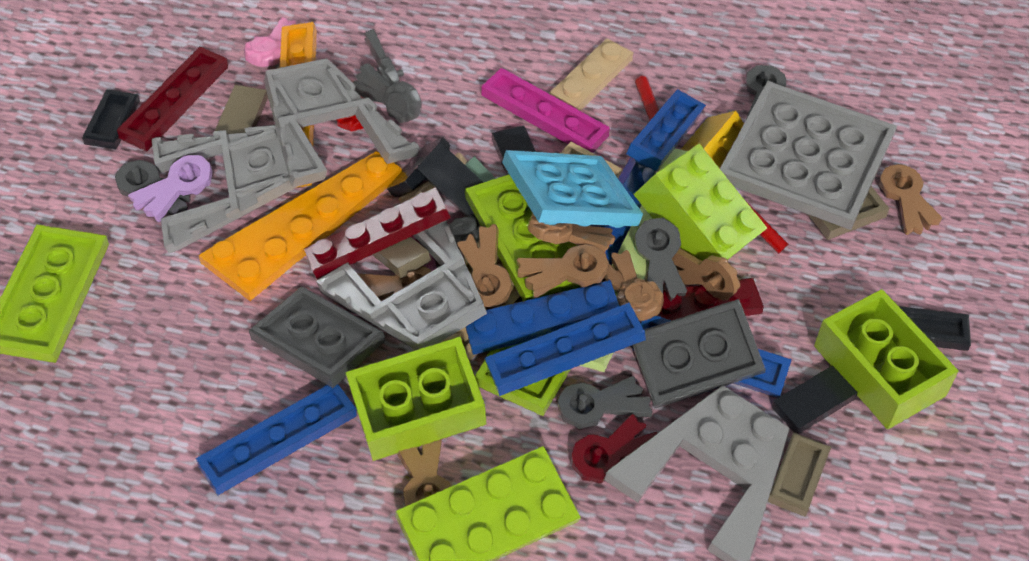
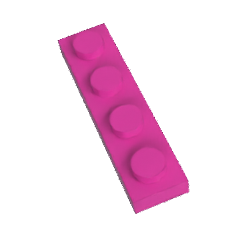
[481,68,610,153]

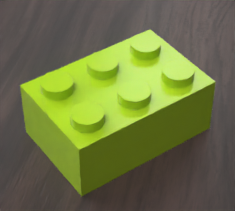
[633,144,767,261]
[814,289,959,430]
[345,337,487,461]

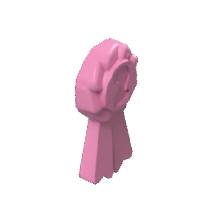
[244,17,301,67]

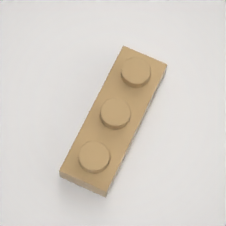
[550,38,633,111]

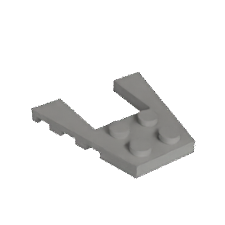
[264,58,420,188]
[152,125,296,253]
[316,221,487,350]
[604,385,790,561]

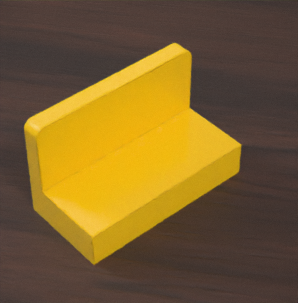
[680,110,744,169]

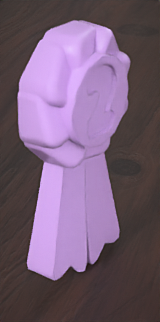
[128,155,213,222]

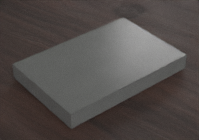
[249,286,385,388]
[632,299,766,408]

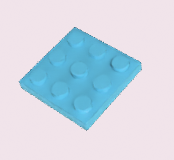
[502,150,643,228]

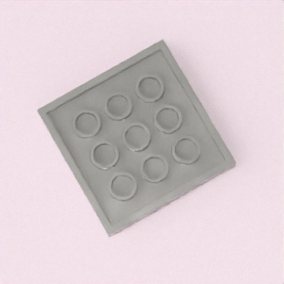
[720,81,897,230]

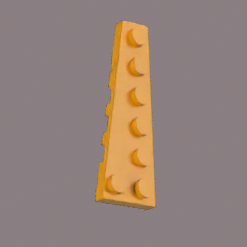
[199,151,402,301]

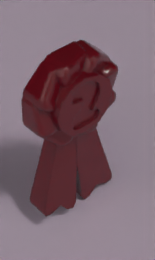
[571,414,658,484]

